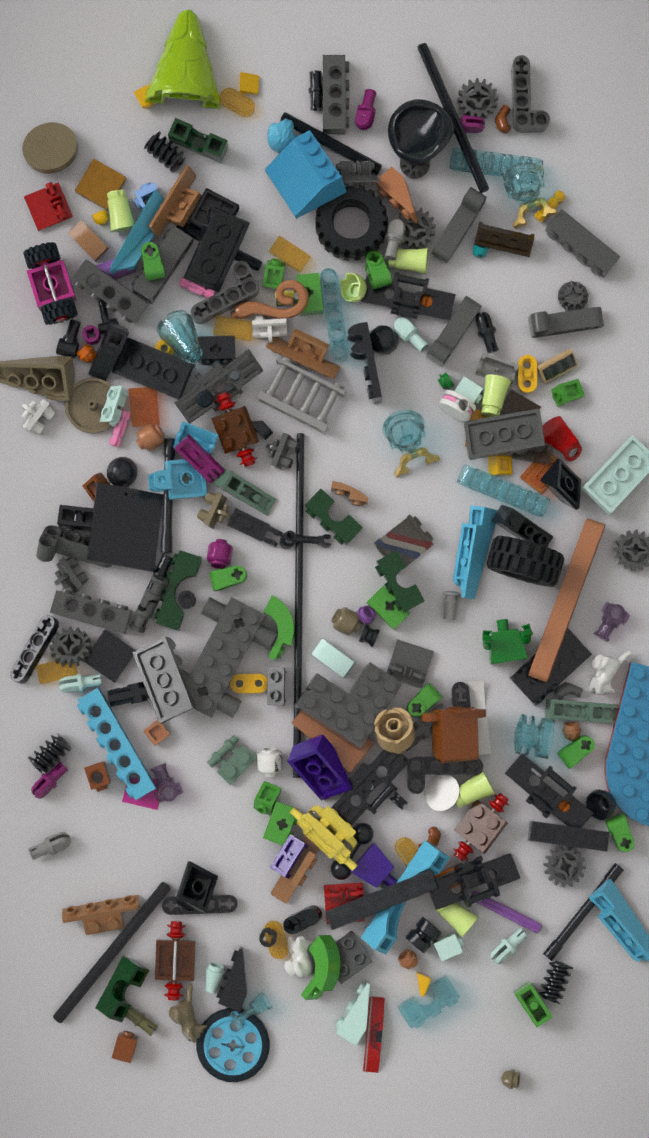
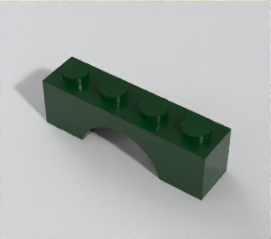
[154,550,202,631]

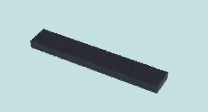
[325,870,439,930]

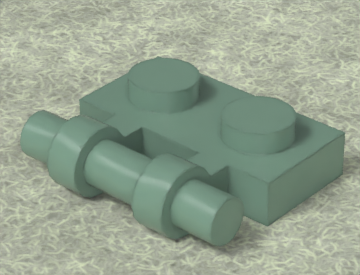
[207,735,257,785]

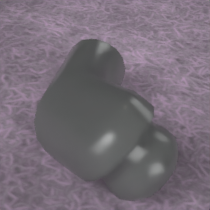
[554,683,583,700]

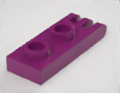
[174,434,225,483]

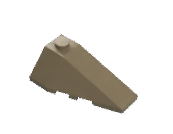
[0,356,75,401]

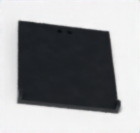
[87,482,163,572]

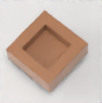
[143,720,170,746]

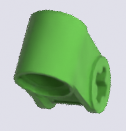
[141,242,165,281]
[365,251,392,289]
[209,566,247,591]
[407,682,443,717]
[557,735,595,769]
[605,813,635,852]

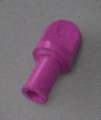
[355,89,377,130]
[459,115,485,133]
[31,761,68,799]

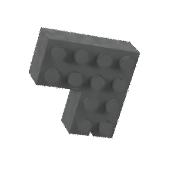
[294,662,402,750]

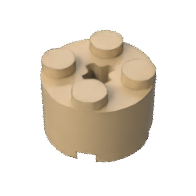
[374,707,415,754]

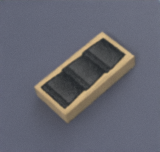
[537,349,578,384]

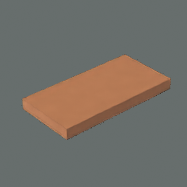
[291,712,375,773]

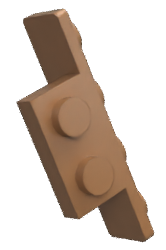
[149,165,202,237]
[266,329,340,379]
[271,836,320,903]
[62,895,140,935]

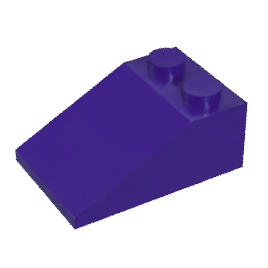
[287,734,352,801]

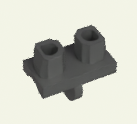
[266,433,300,470]
[54,557,89,594]

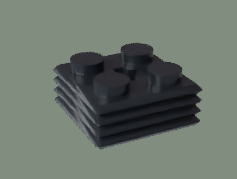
[189,188,239,229]

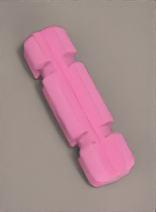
[179,276,215,299]
[109,410,131,447]

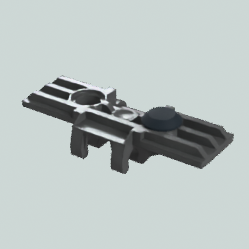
[174,349,264,424]

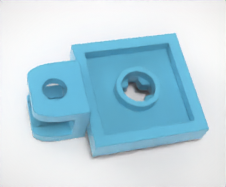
[148,459,207,500]

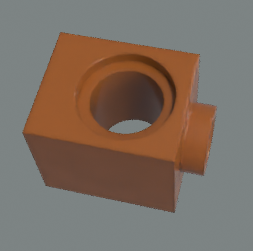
[84,761,111,792]
[112,1031,138,1063]

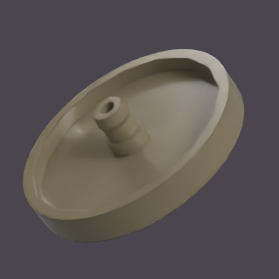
[22,122,78,174]
[65,378,121,434]

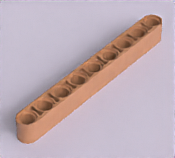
[529,518,605,683]

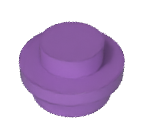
[357,606,375,624]

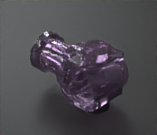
[593,602,630,642]
[150,763,184,803]

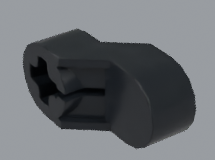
[252,421,273,440]
[283,905,322,934]

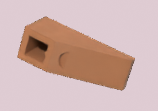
[375,167,418,224]

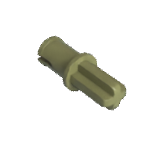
[125,1006,158,1036]

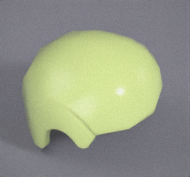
[340,273,367,302]

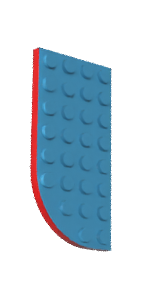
[604,662,649,826]

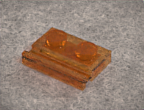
[129,387,160,427]
[520,449,558,495]

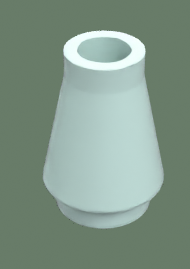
[205,962,225,993]

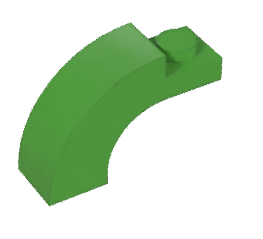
[264,595,294,661]
[301,935,340,1000]

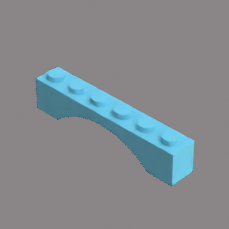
[361,841,450,954]

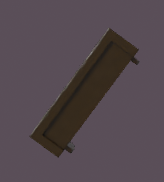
[474,222,535,257]

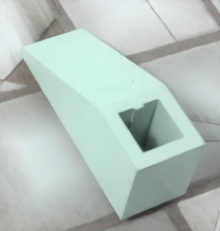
[335,981,370,1046]

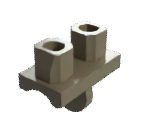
[197,492,231,529]

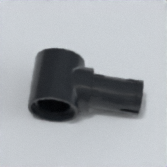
[56,319,81,359]

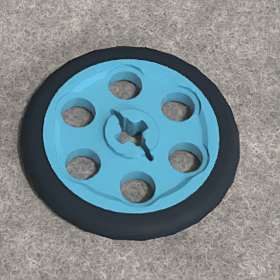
[196,1008,270,1082]

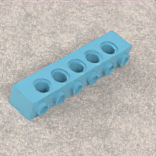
[77,688,157,800]

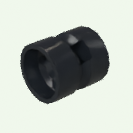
[405,916,442,953]

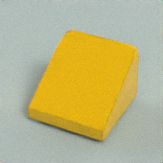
[239,72,259,95]
[134,84,156,109]
[488,455,512,476]
[416,971,431,997]

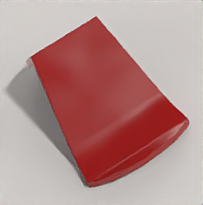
[543,416,582,461]

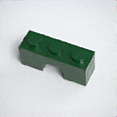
[168,118,229,163]
[305,488,363,546]
[375,550,425,613]
[95,956,150,1022]

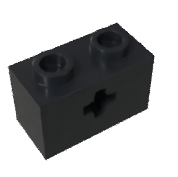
[196,336,236,365]
[57,505,93,531]

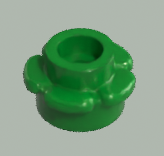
[438,373,454,390]

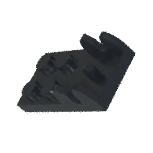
[184,206,250,292]
[347,322,382,404]
[112,337,196,399]
[509,628,592,706]

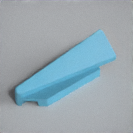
[110,190,165,274]
[453,506,498,599]
[589,879,649,962]

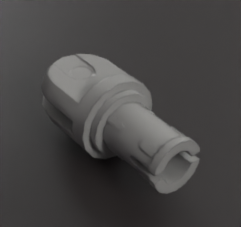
[384,219,405,261]
[29,832,71,860]

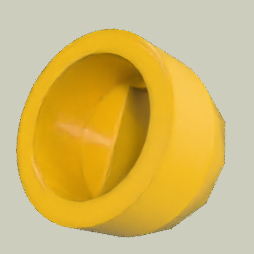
[92,210,108,225]

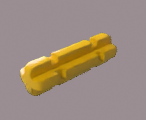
[534,190,566,222]

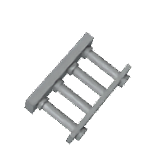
[257,357,346,434]

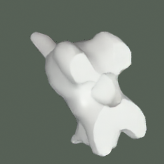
[589,651,632,695]
[284,936,314,980]

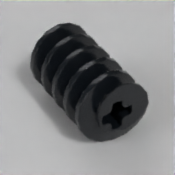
[144,131,185,173]
[28,733,72,773]
[538,961,574,1004]

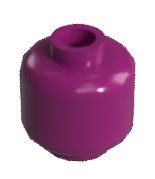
[207,539,233,569]

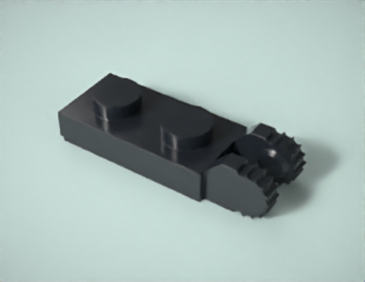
[227,508,283,547]

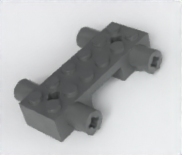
[181,597,278,718]

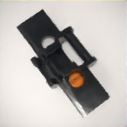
[361,272,456,320]
[505,753,594,828]

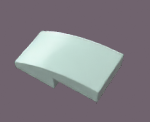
[312,638,356,678]

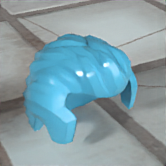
[267,118,298,153]

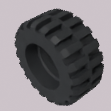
[315,185,388,261]
[486,535,564,587]

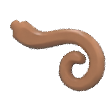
[230,280,309,319]

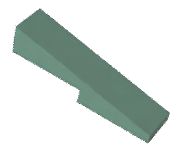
[545,699,619,724]

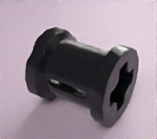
[178,590,196,609]
[259,928,277,947]

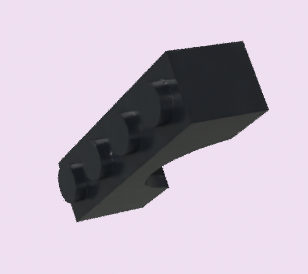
[528,821,610,851]

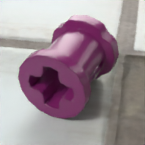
[82,325,101,345]

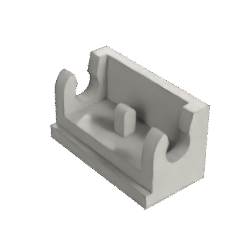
[475,353,519,386]

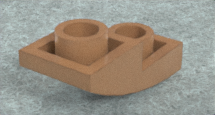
[68,220,109,262]
[331,481,368,507]

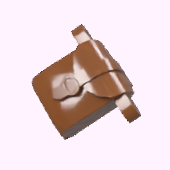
[422,706,486,763]

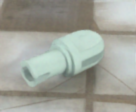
[393,317,429,353]
[59,673,102,693]
[490,928,528,964]

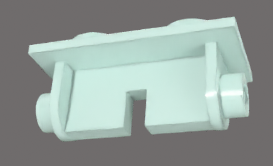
[99,386,128,427]

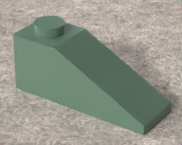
[214,469,276,515]

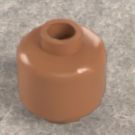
[136,423,165,452]

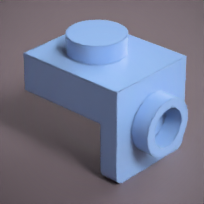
[133,182,159,210]

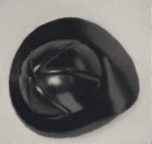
[388,99,455,166]

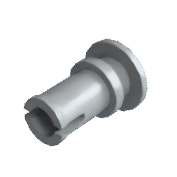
[442,591,461,620]

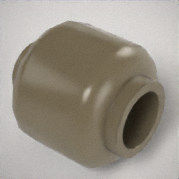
[331,607,361,635]

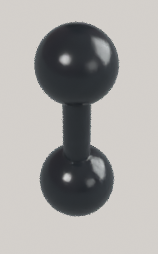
[331,823,374,880]

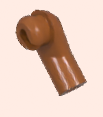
[495,105,511,134]
[418,827,441,847]

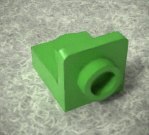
[262,258,286,289]
[551,379,585,407]
[253,781,282,815]

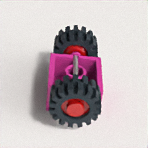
[23,242,78,325]

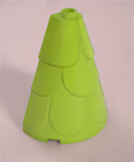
[145,10,221,109]

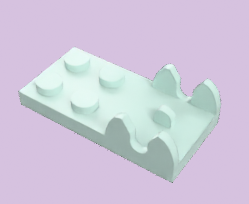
[580,435,649,516]

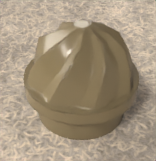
[501,1069,520,1089]

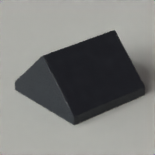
[540,458,581,510]
[176,861,218,913]

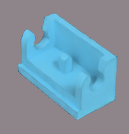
[173,421,218,455]

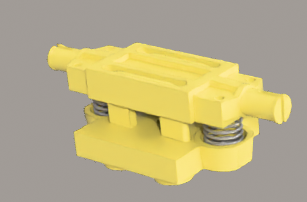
[289,805,358,871]

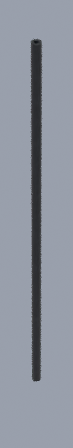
[293,433,304,778]

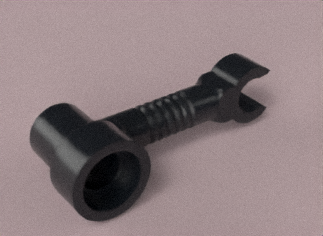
[98,290,119,335]
[279,530,331,549]

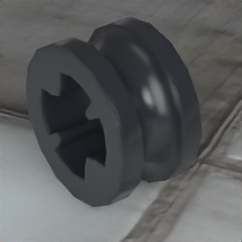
[389,792,408,810]

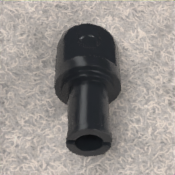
[475,312,499,354]

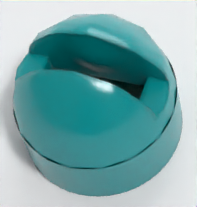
[473,245,489,258]

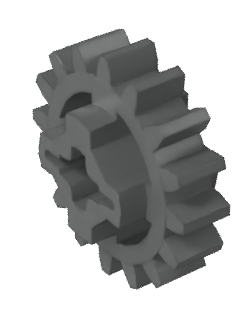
[457,78,499,119]
[399,207,436,249]
[613,529,649,571]
[49,627,92,668]
[543,845,586,888]

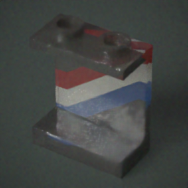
[373,515,434,572]

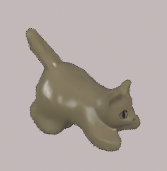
[169,984,207,1043]

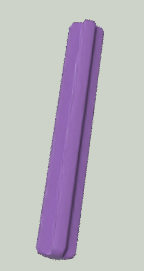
[471,891,542,933]

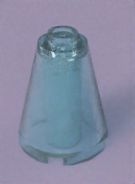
[157,310,203,363]

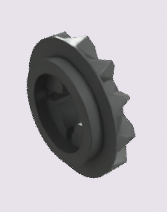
[400,159,430,179]
[558,281,589,311]

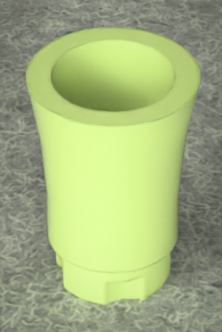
[107,189,135,232]
[388,248,428,274]
[481,375,511,417]
[455,770,495,808]
[435,902,479,938]

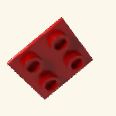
[24,182,73,231]
[324,882,365,924]

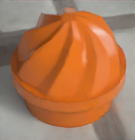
[76,343,96,363]

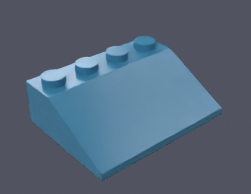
[265,130,347,219]

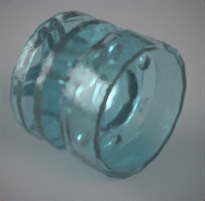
[514,714,555,759]

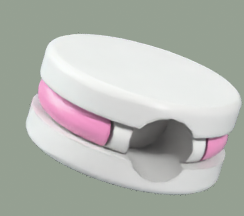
[438,390,476,422]

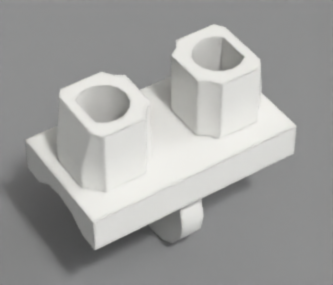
[252,315,287,343]
[21,399,55,434]

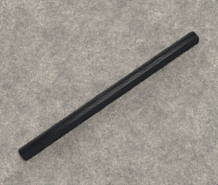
[417,43,489,193]
[53,882,171,1023]

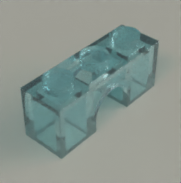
[397,975,460,1029]

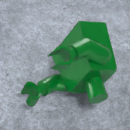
[482,619,533,664]

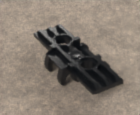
[331,750,410,826]
[429,853,521,910]

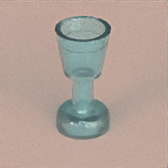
[229,992,272,1030]

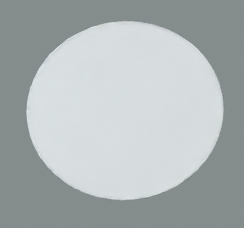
[425,775,459,811]

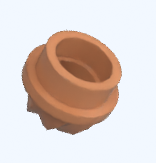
[562,722,581,741]
[398,949,418,970]

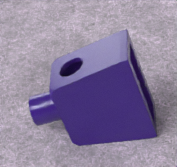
[350,842,398,888]

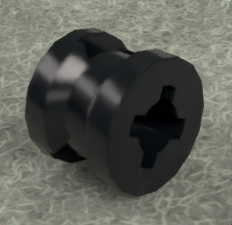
[359,624,380,647]

